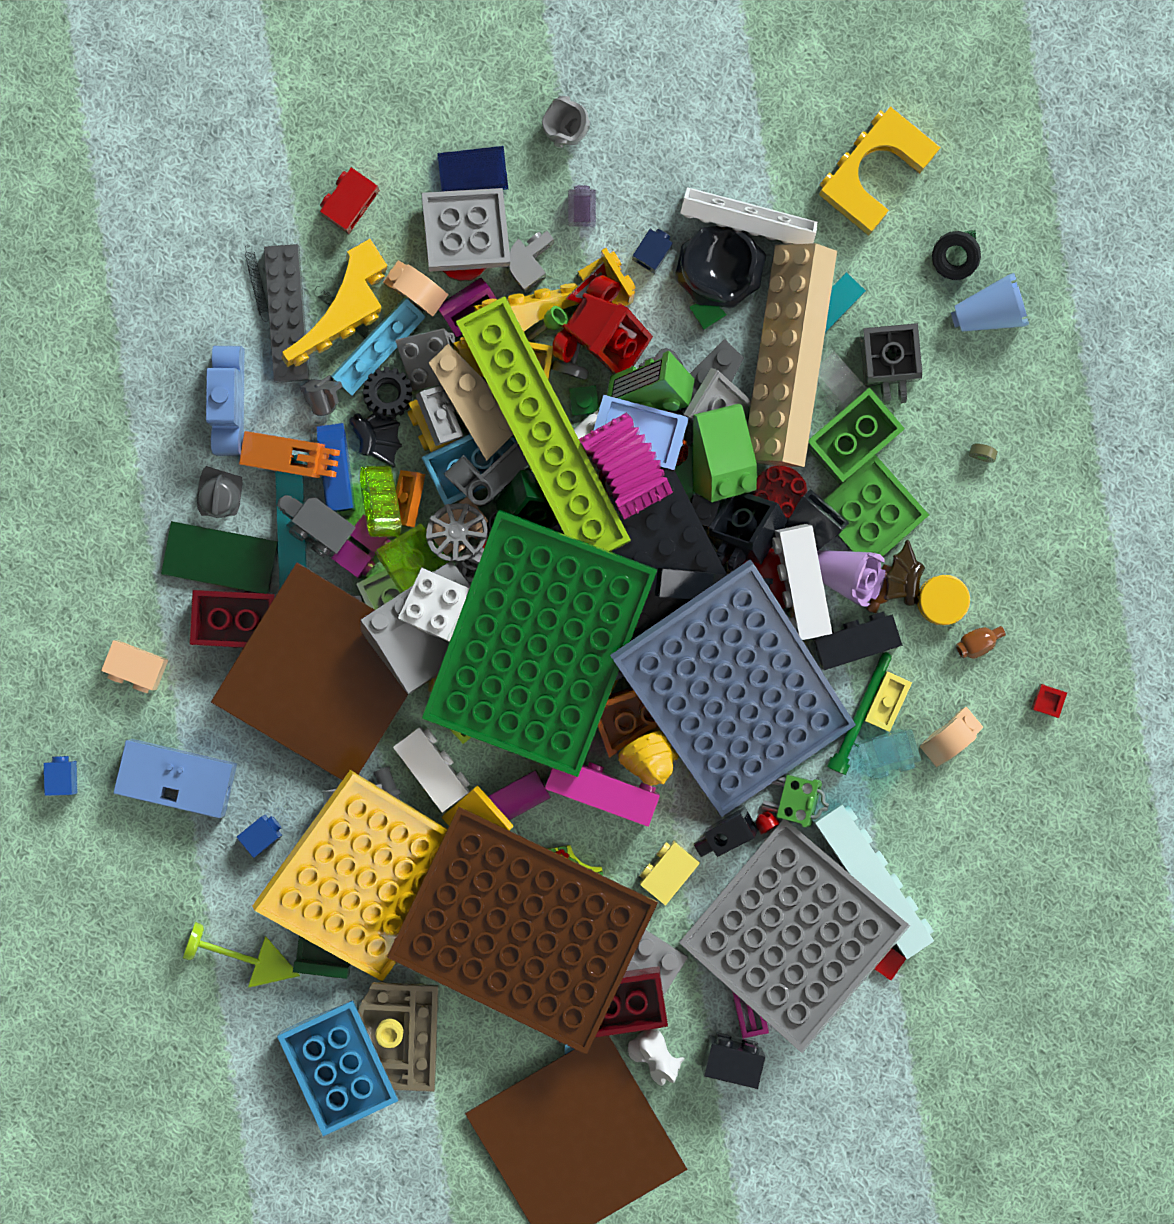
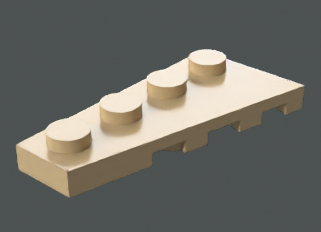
[429,344,514,461]

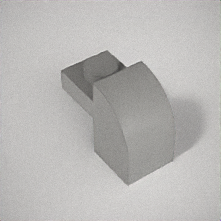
[509,231,554,293]

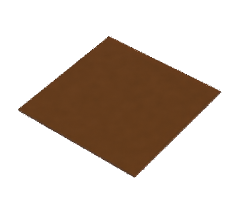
[211,563,408,780]
[465,1036,688,1224]

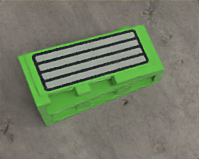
[607,351,694,411]

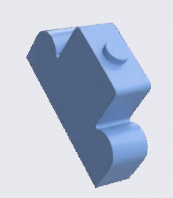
[206,346,245,456]

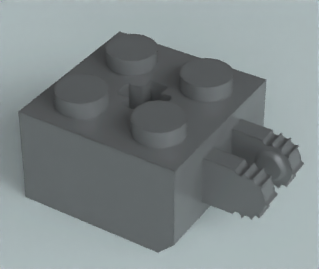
[860,323,922,405]
[277,495,356,558]

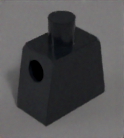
[783,489,849,551]
[694,807,758,857]

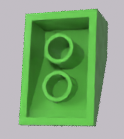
[693,404,757,502]

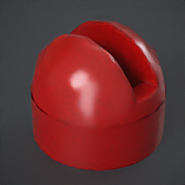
[755,812,779,835]

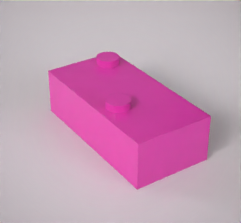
[545,762,660,827]

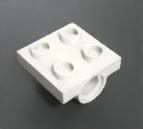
[398,568,470,641]

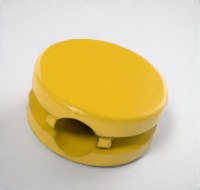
[917,575,970,625]

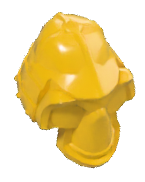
[618,726,679,786]

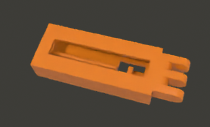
[239,431,340,478]

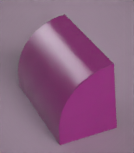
[438,277,496,338]
[488,770,551,821]

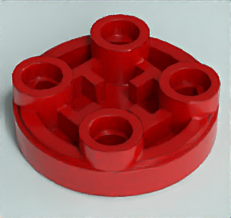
[752,466,807,518]

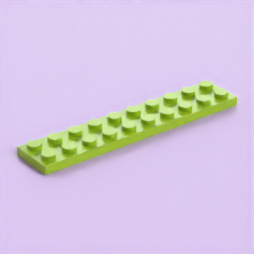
[456,296,631,552]

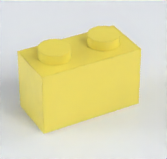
[639,840,700,906]

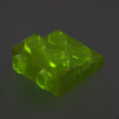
[375,523,449,593]

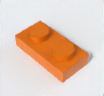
[389,470,426,528]

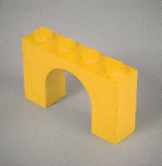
[819,106,941,236]

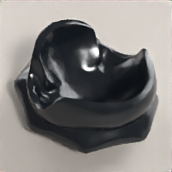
[675,226,766,308]

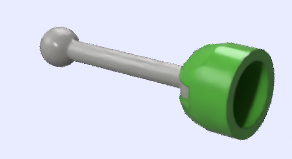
[526,306,568,341]

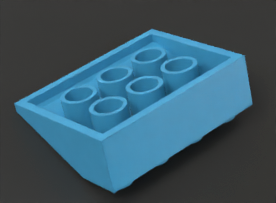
[277,1000,399,1136]

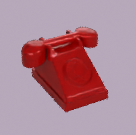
[552,275,653,375]

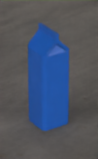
[317,423,356,512]

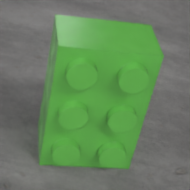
[807,387,905,485]

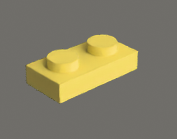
[864,671,912,732]

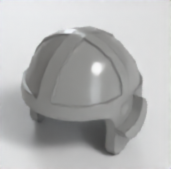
[542,96,590,148]

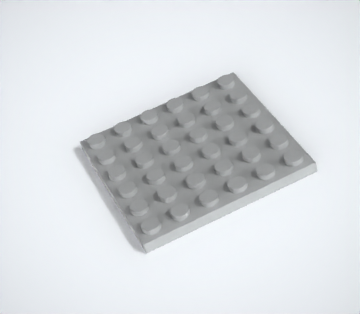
[679,819,910,1053]

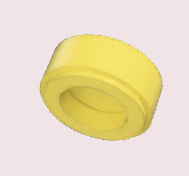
[375,1019,403,1048]

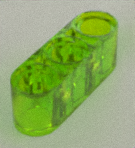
[360,466,401,537]

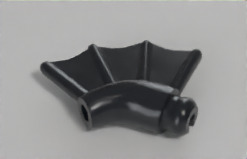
[349,413,402,468]

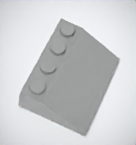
[360,561,470,695]

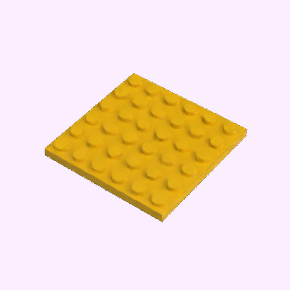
[252,770,448,982]

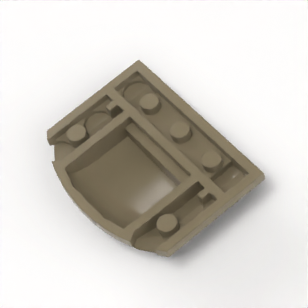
[358,982,438,1092]

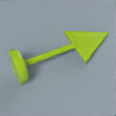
[183,922,300,988]

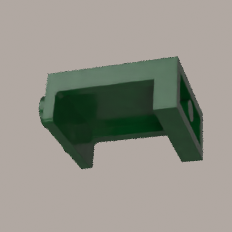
[292,936,351,979]

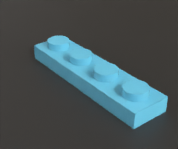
[331,297,426,395]

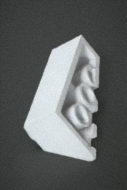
[772,524,832,640]

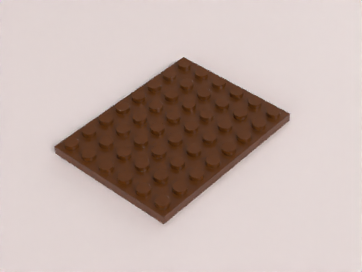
[387,807,658,1055]

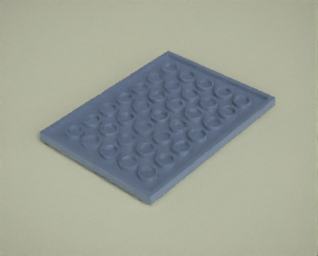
[610,560,856,817]

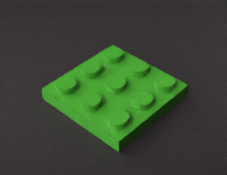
[824,455,929,557]

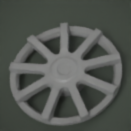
[426,503,487,562]

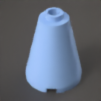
[951,273,1029,332]

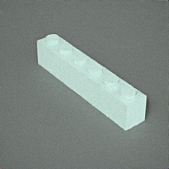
[813,803,934,959]

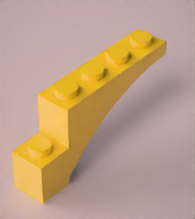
[282,239,387,367]
[453,283,580,377]

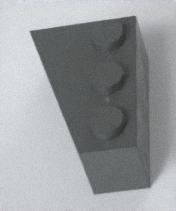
[677,339,744,427]

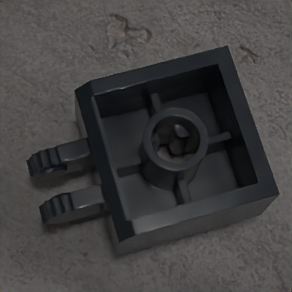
[708,493,788,571]

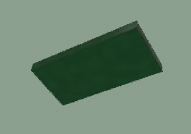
[161,521,278,594]

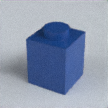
[44,756,78,796]
[237,815,282,858]

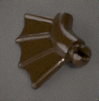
[884,540,925,606]

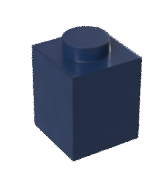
[632,228,673,274]

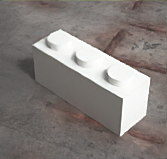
[393,727,470,812]

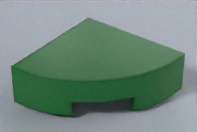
[689,304,727,330]

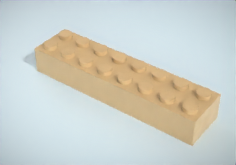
[748,243,837,467]

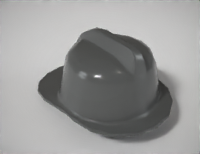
[197,466,243,518]

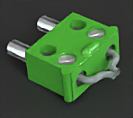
[762,775,829,827]

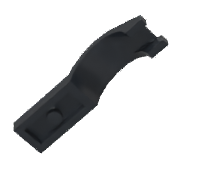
[655,568,773,599]

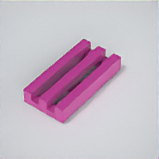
[732,991,769,1039]

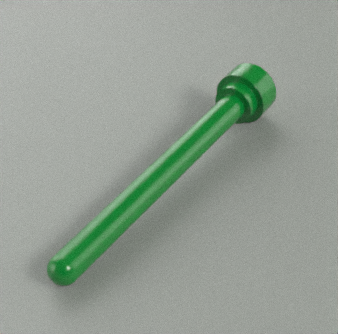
[826,652,892,775]

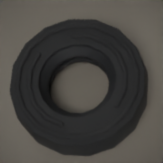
[932,231,981,280]

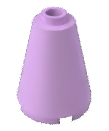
[817,550,885,606]

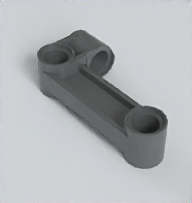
[444,442,529,506]

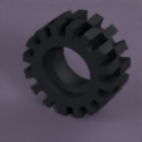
[363,367,412,420]

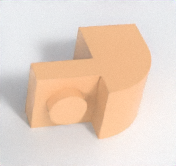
[383,260,448,317]
[919,707,983,767]

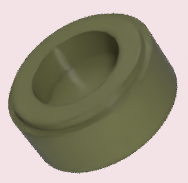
[969,443,998,463]

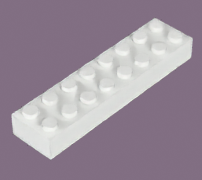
[680,187,818,244]

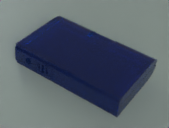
[437,146,509,192]

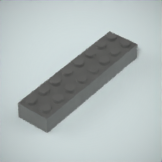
[264,244,309,383]

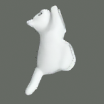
[628,1028,684,1086]

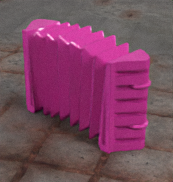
[579,412,673,520]

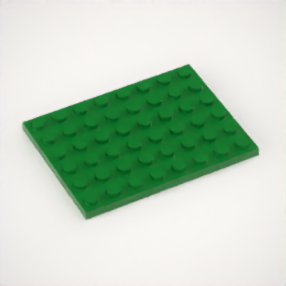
[422,510,657,777]

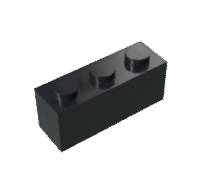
[812,611,903,670]

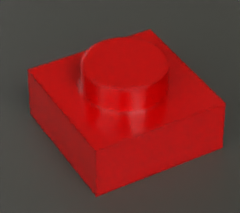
[1031,684,1067,718]

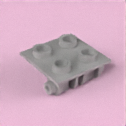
[395,328,455,391]

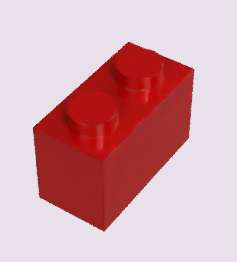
[320,167,380,234]

